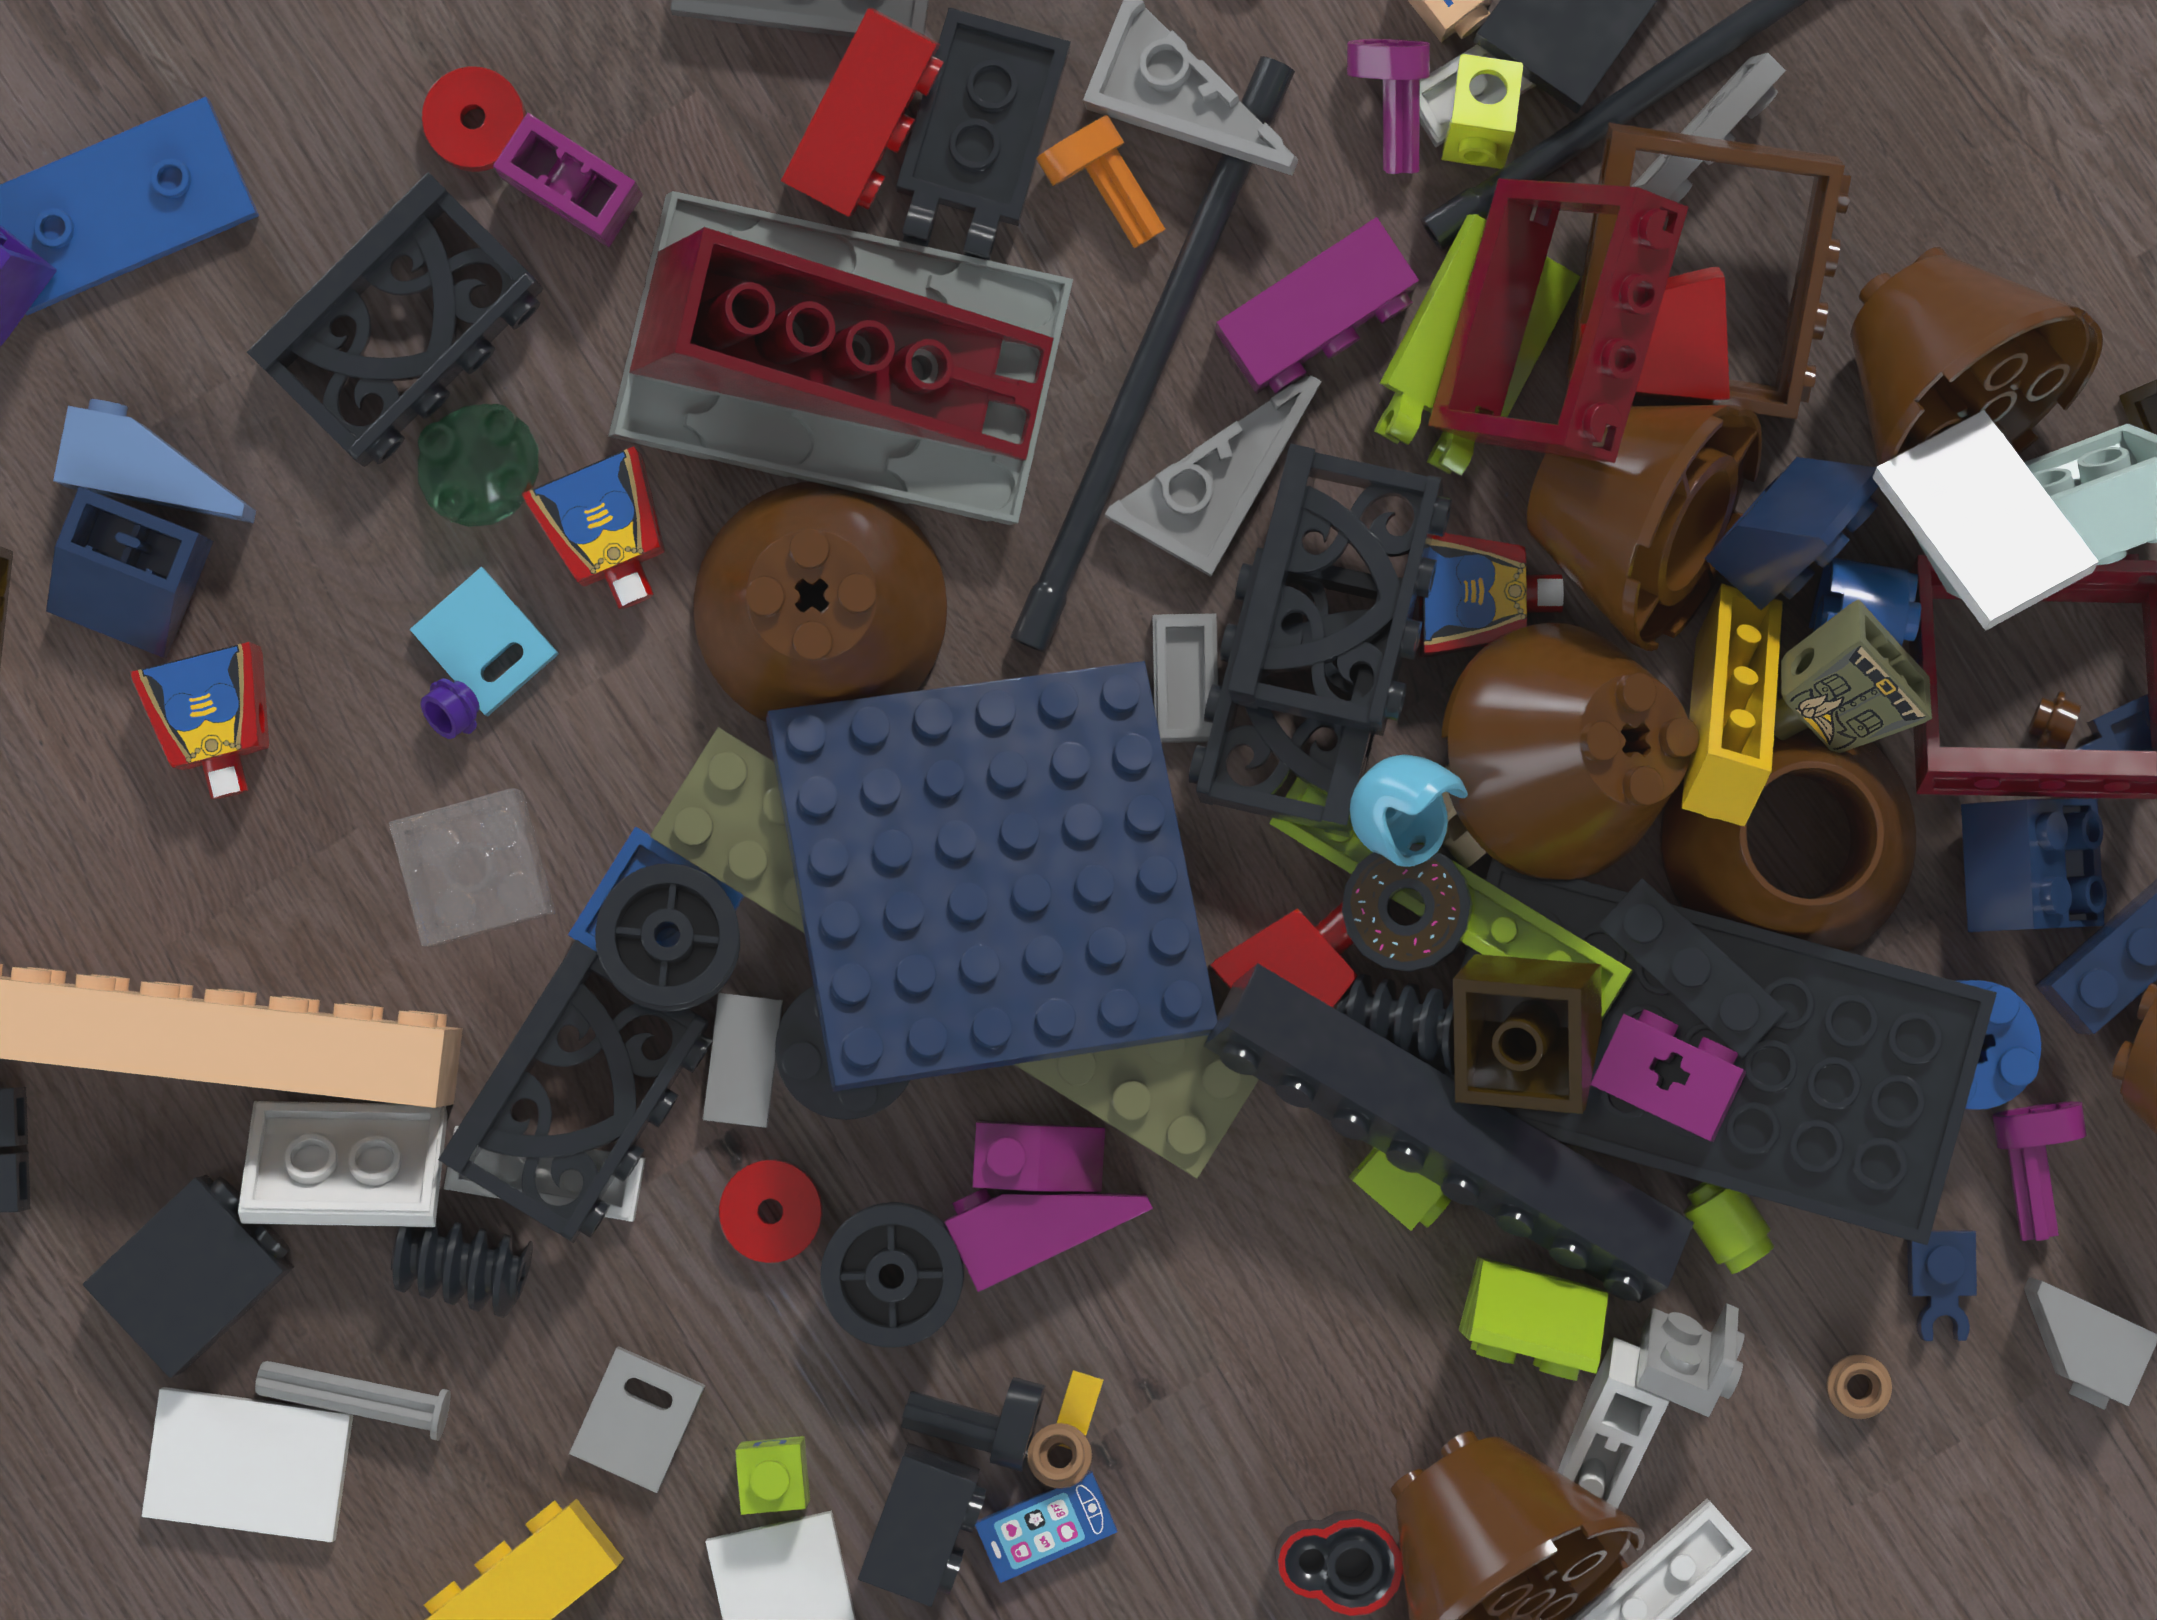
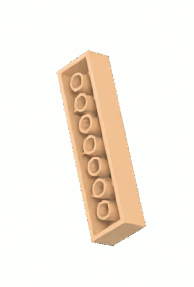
[0,964,463,1108]

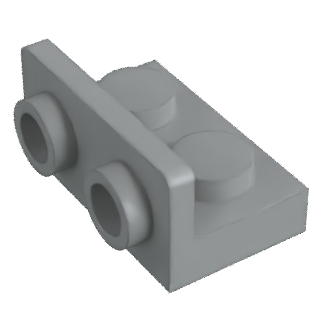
[1636,1303,1745,1417]

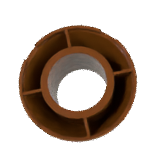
[1527,405,1762,651]
[1661,728,1916,952]

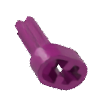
[1347,39,1430,174]
[1993,1101,2087,1241]

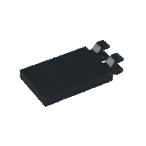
[1473,0,1658,114]
[896,7,1071,261]

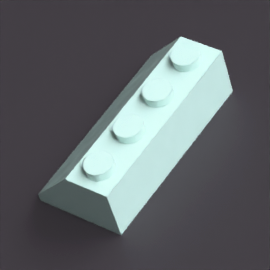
[1912,424,2157,599]

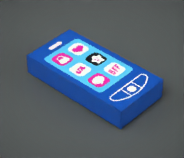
[975,1471,1118,1583]

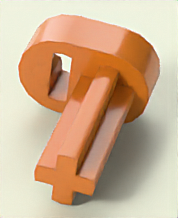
[1036,115,1165,248]

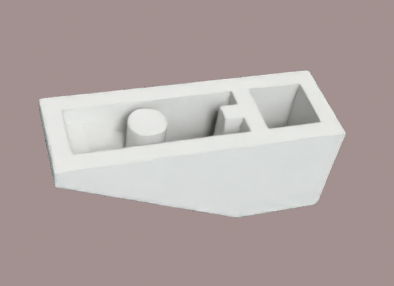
[1557,1337,1669,1509]

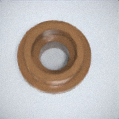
[1826,1354,1892,1419]
[1028,1423,1092,1489]

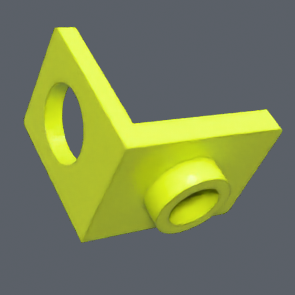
[1441,54,1523,169]

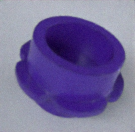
[420,678,480,739]

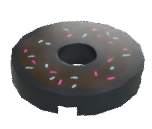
[1342,843,1473,972]

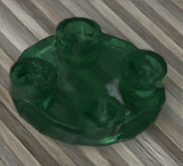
[418,404,539,527]

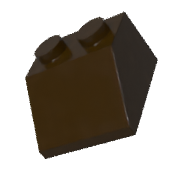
[1453,954,1602,1114]

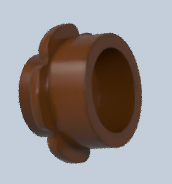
[2028,691,2081,749]

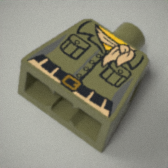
[1774,599,1932,753]

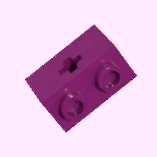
[493,113,643,248]
[1590,1009,1746,1142]

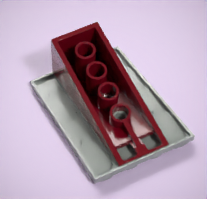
[608,191,1073,525]

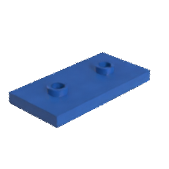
[0,97,259,316]

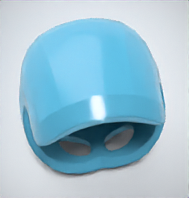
[1350,754,1468,867]

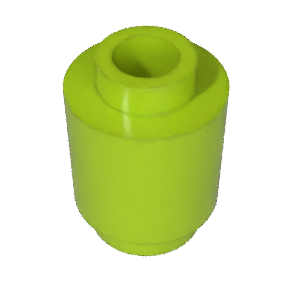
[1683,1182,1774,1274]

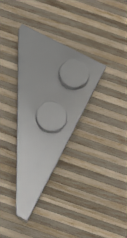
[1083,0,1298,176]
[1105,375,1321,577]

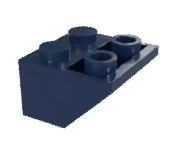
[1704,457,1879,610]
[46,487,214,659]
[1961,799,2107,932]

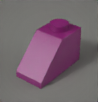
[973,1120,1105,1192]

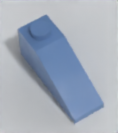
[53,399,256,523]

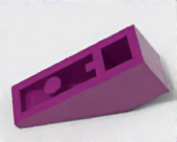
[945,1188,1153,1292]

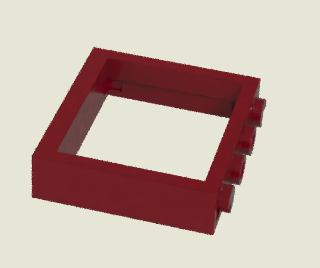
[1428,178,1688,464]
[1909,554,2157,799]

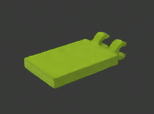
[1374,214,1581,475]

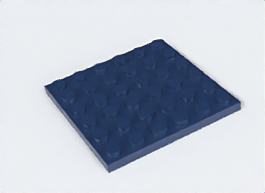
[766,661,1218,1092]

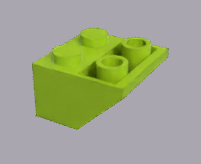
[1459,1256,1608,1381]

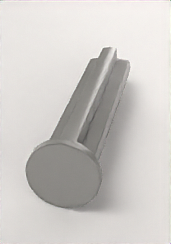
[255,1361,451,1441]

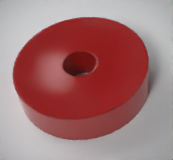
[422,66,526,172]
[719,1159,823,1263]

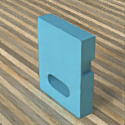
[410,567,559,716]

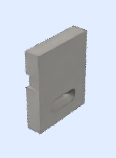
[569,1346,706,1493]

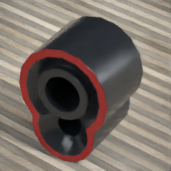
[1275,1510,1403,1616]

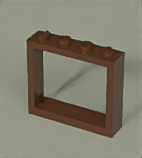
[1565,123,1851,419]

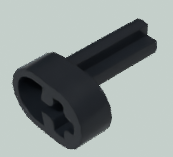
[901,1377,1046,1472]

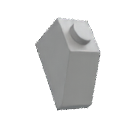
[2024,1277,2157,1410]

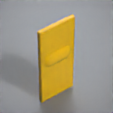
[1057,1370,1103,1449]

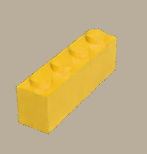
[1682,583,1783,827]
[424,1499,624,1620]

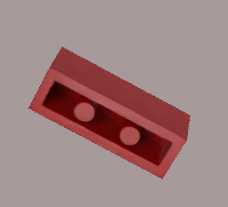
[781,8,944,217]

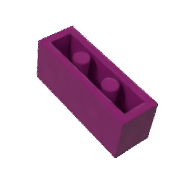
[1215,217,1419,394]

